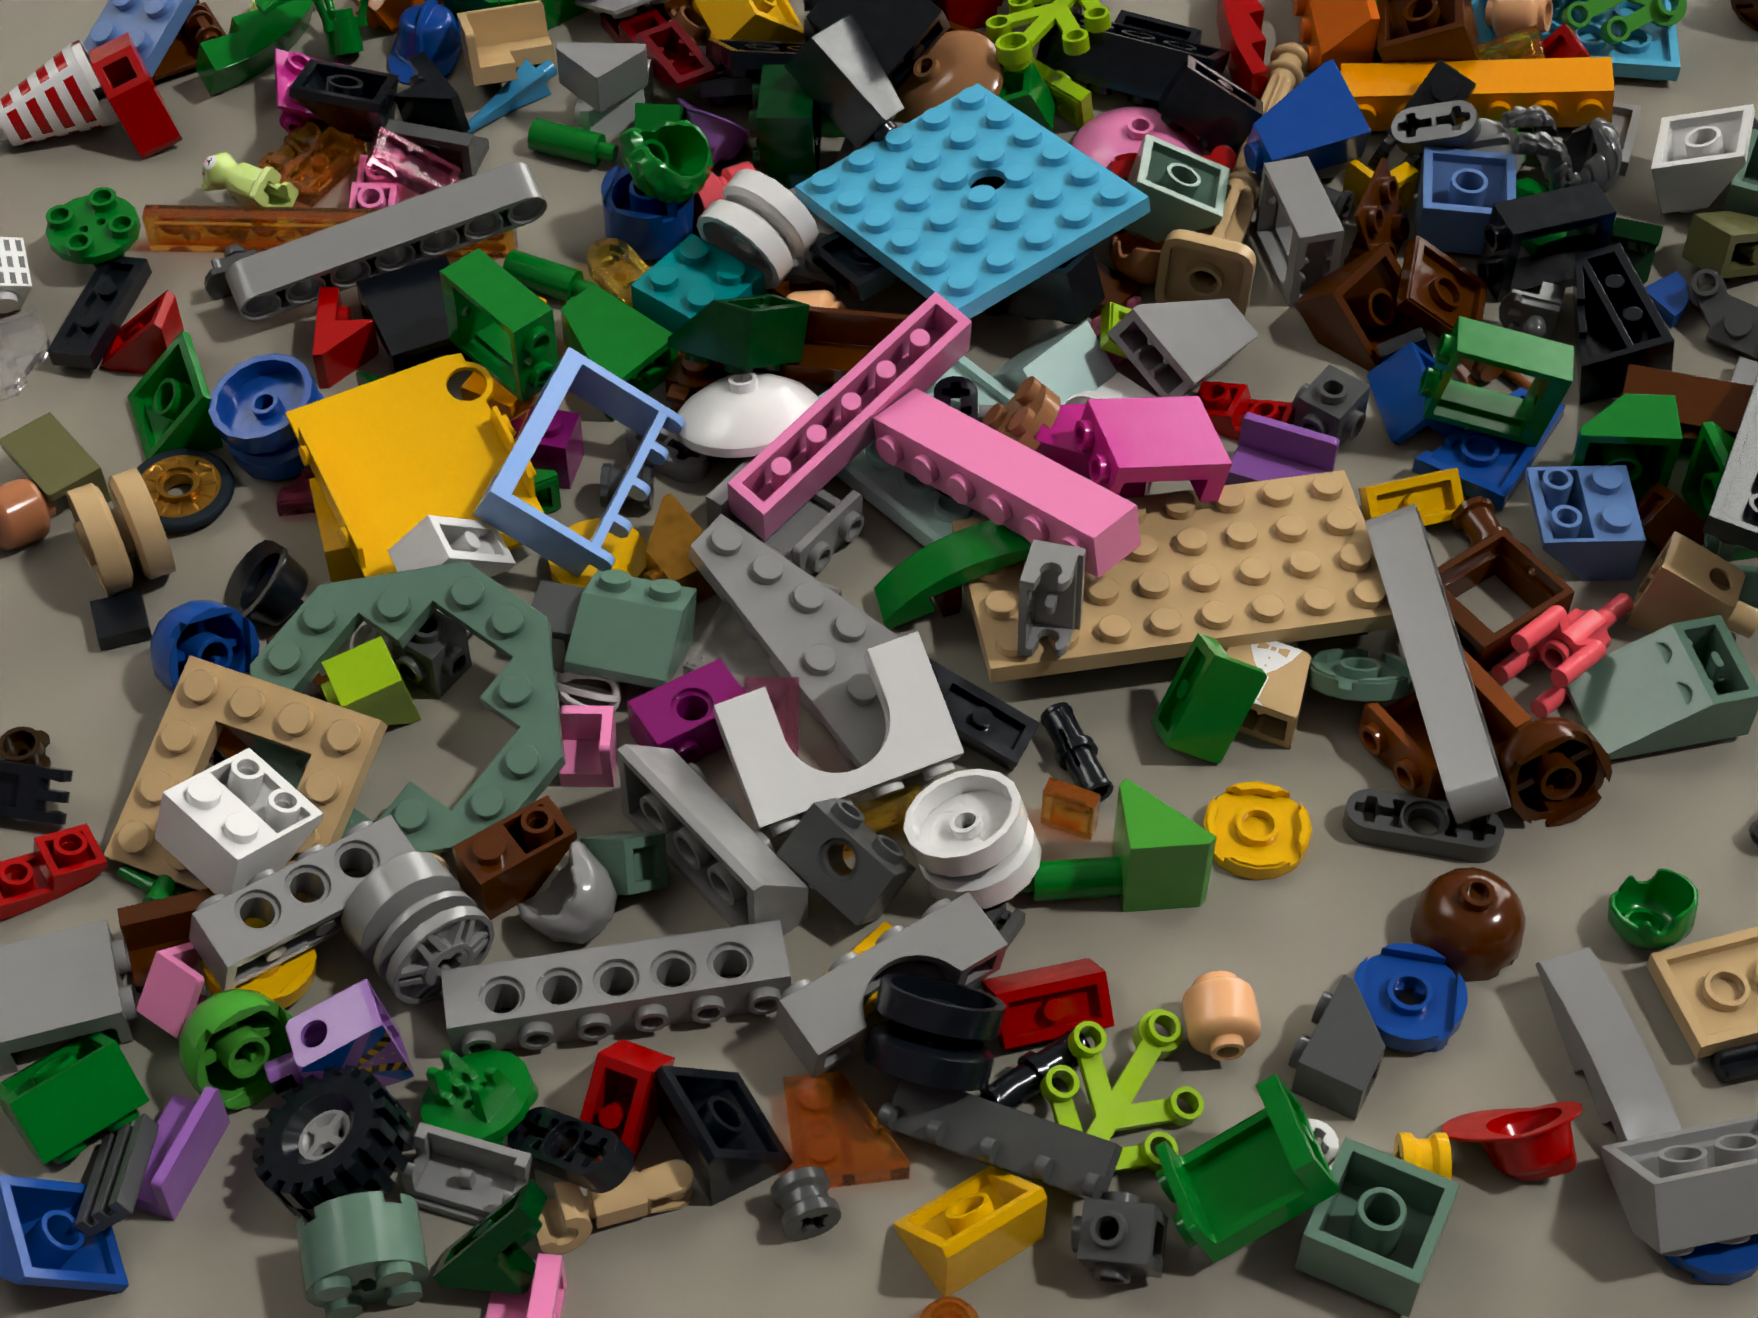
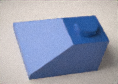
[0,1174,129,1292]

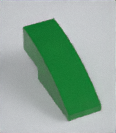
[195,0,314,96]

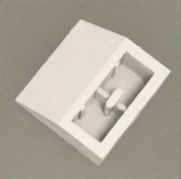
[155,748,323,896]

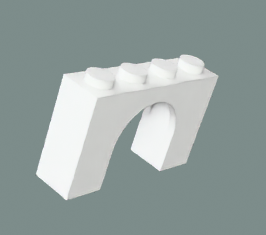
[713,631,964,837]

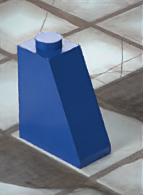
[1244,59,1372,181]

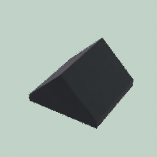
[654,1065,793,1206]

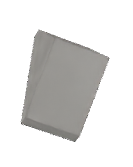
[556,42,649,113]

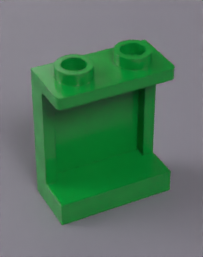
[1155,1073,1340,1263]

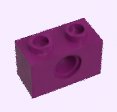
[627,658,745,764]

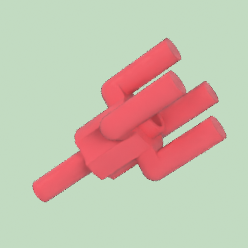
[1491,593,1634,718]

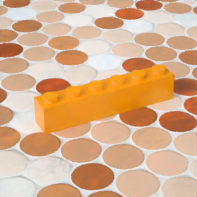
[1341,57,1615,131]

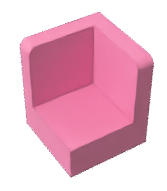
[559,705,618,787]
[136,942,207,1039]

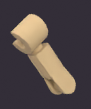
[536,1159,693,1255]

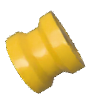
[1393,1132,1452,1180]

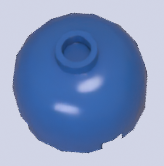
[149,600,260,694]

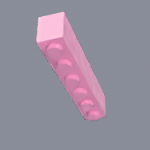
[727,291,972,541]
[873,388,1141,578]

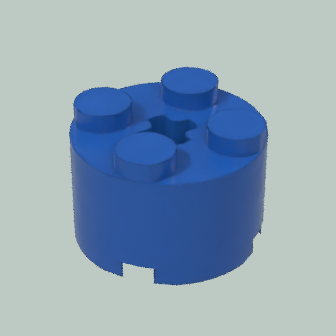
[601,164,696,261]

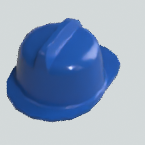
[388,0,462,85]

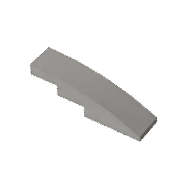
[1535,947,1682,1142]

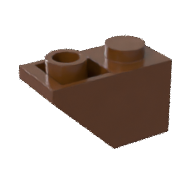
[452,795,577,920]

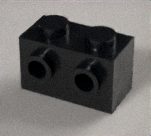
[1157,55,1263,153]

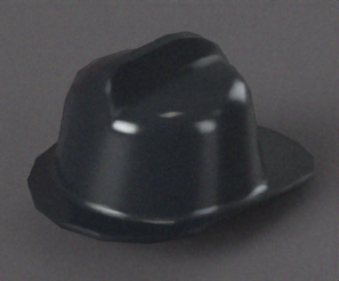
[225,540,309,627]

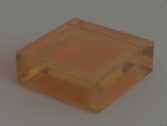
[1040,777,1101,840]

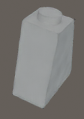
[1108,298,1259,397]

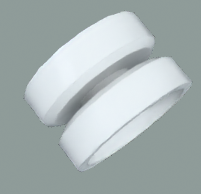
[696,168,819,289]
[903,768,1042,909]

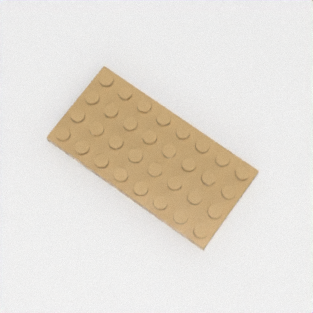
[952,470,1396,683]

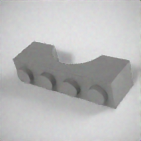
[775,892,1008,1079]

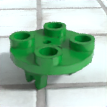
[45,187,141,268]
[420,1049,539,1145]

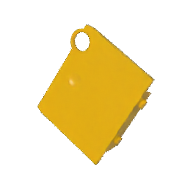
[285,353,545,577]

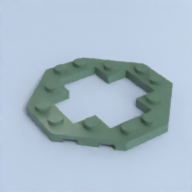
[250,561,566,872]

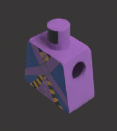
[264,979,414,1095]

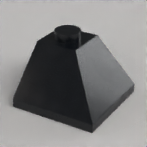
[289,59,399,142]

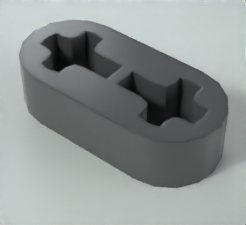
[1391,100,1482,154]

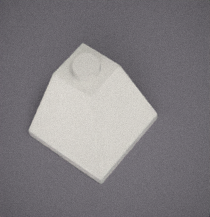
[1651,104,1755,214]

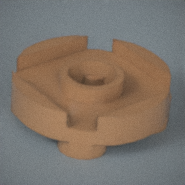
[982,376,1061,451]

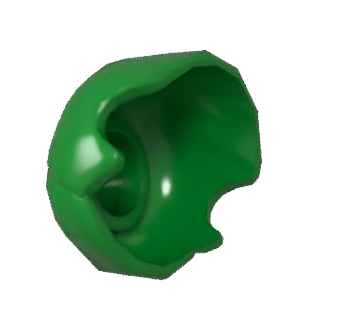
[1608,868,1698,949]

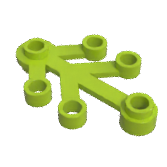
[985,0,1111,72]
[1040,1009,1204,1173]

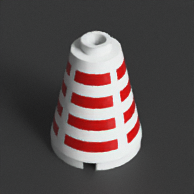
[0,39,121,147]

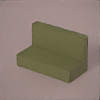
[0,412,111,503]

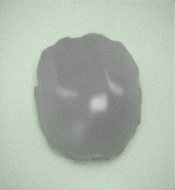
[517,841,618,944]

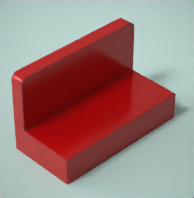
[982,958,1115,1049]

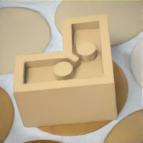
[456,0,555,87]

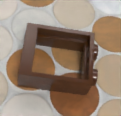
[1437,528,1575,672]

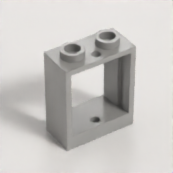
[1254,156,1345,306]

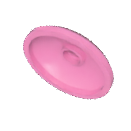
[1072,107,1205,168]

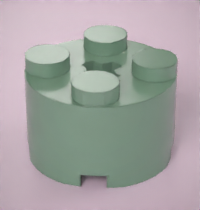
[295,1191,429,1318]

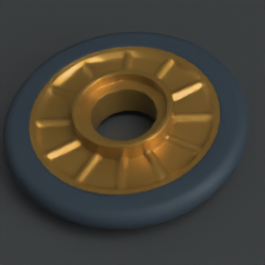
[137,448,235,532]

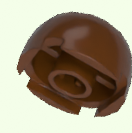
[1498,717,1612,827]
[1410,867,1526,982]

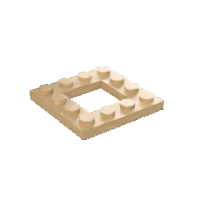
[104,655,388,903]

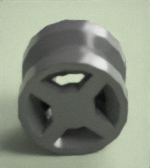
[770,1166,841,1240]

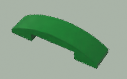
[874,520,1031,629]

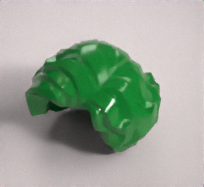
[619,120,713,204]

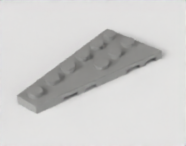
[688,514,934,800]

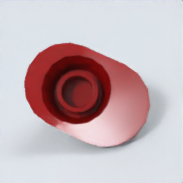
[1442,1101,1583,1181]

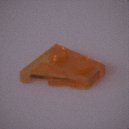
[783,1071,910,1188]

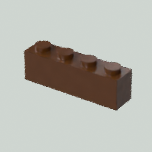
[1622,364,1753,455]

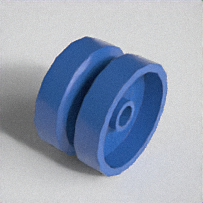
[209,353,324,481]

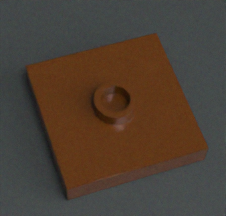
[1395,235,1487,338]

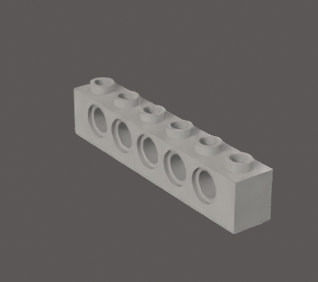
[441,920,791,1058]

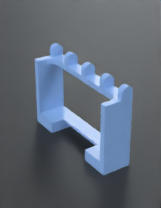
[473,347,685,577]

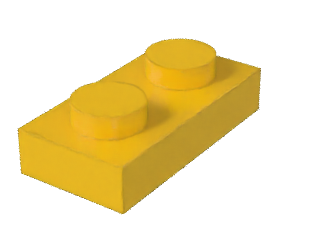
[1358,468,1464,526]

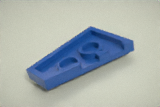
[1412,387,1565,510]

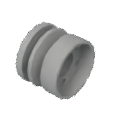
[341,851,495,1004]

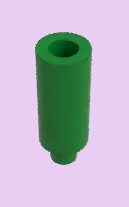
[527,118,619,166]
[502,249,595,302]
[1019,856,1123,901]

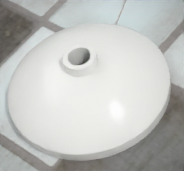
[677,372,819,458]

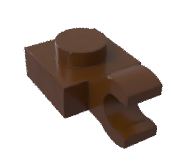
[665,351,727,413]

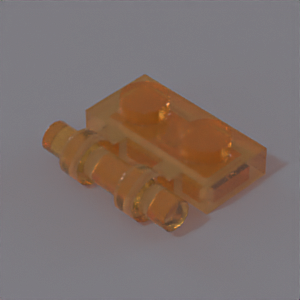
[258,122,367,208]

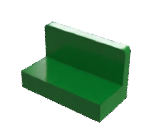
[1150,633,1267,764]

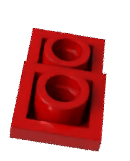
[1195,381,1296,441]
[0,823,107,920]

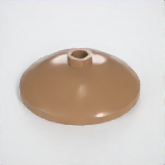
[892,30,1004,123]

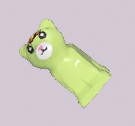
[201,152,299,224]

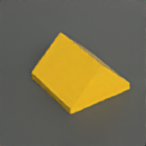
[893,1166,1048,1299]

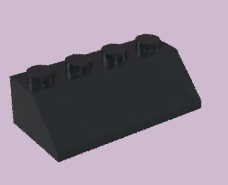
[1036,11,1230,106]

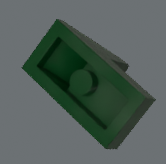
[1608,217,1663,283]
[432,1179,548,1294]

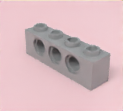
[189,814,415,991]

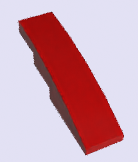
[1217,0,1269,100]

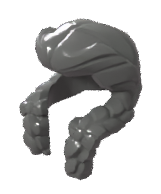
[1501,105,1622,194]

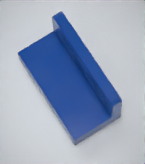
[1367,341,1465,445]

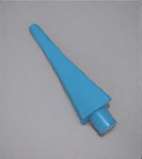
[464,59,557,134]

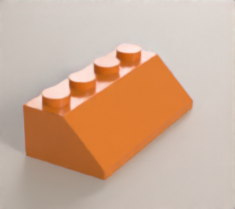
[1292,0,1380,73]

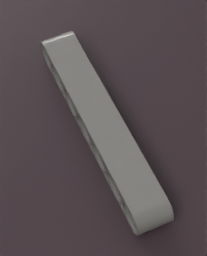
[225,162,547,321]
[1365,503,1511,825]

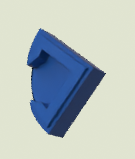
[1645,271,1689,328]

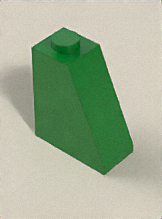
[560,283,678,421]

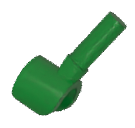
[118,864,180,903]

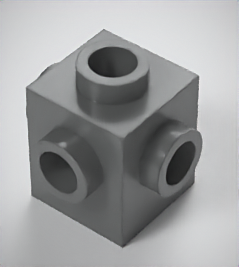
[1292,364,1371,447]
[392,610,472,699]
[1071,1191,1168,1284]

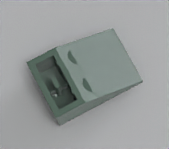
[1566,615,1758,760]

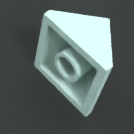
[990,320,1117,405]

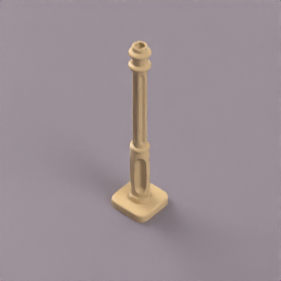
[1154,42,1309,316]

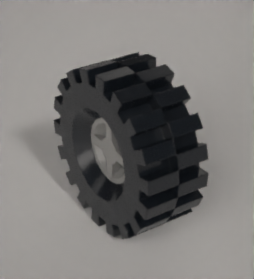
[253,1065,414,1223]

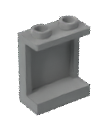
[706,456,864,575]
[0,920,139,1076]

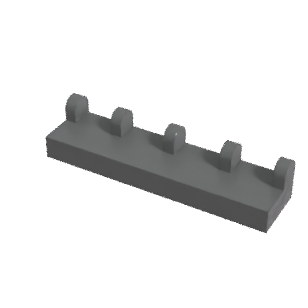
[878,1079,1123,1200]

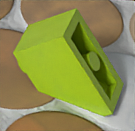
[320,635,421,725]

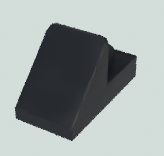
[395,51,470,133]

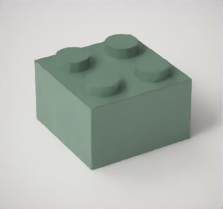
[1294,1137,1460,1317]

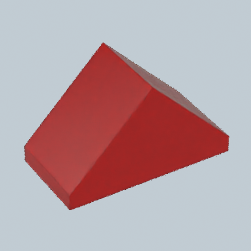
[101,290,184,374]

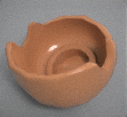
[1109,230,1165,284]

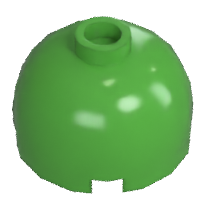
[179,989,293,1110]

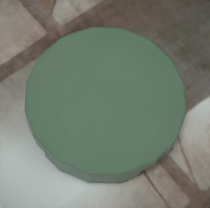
[1306,647,1412,702]

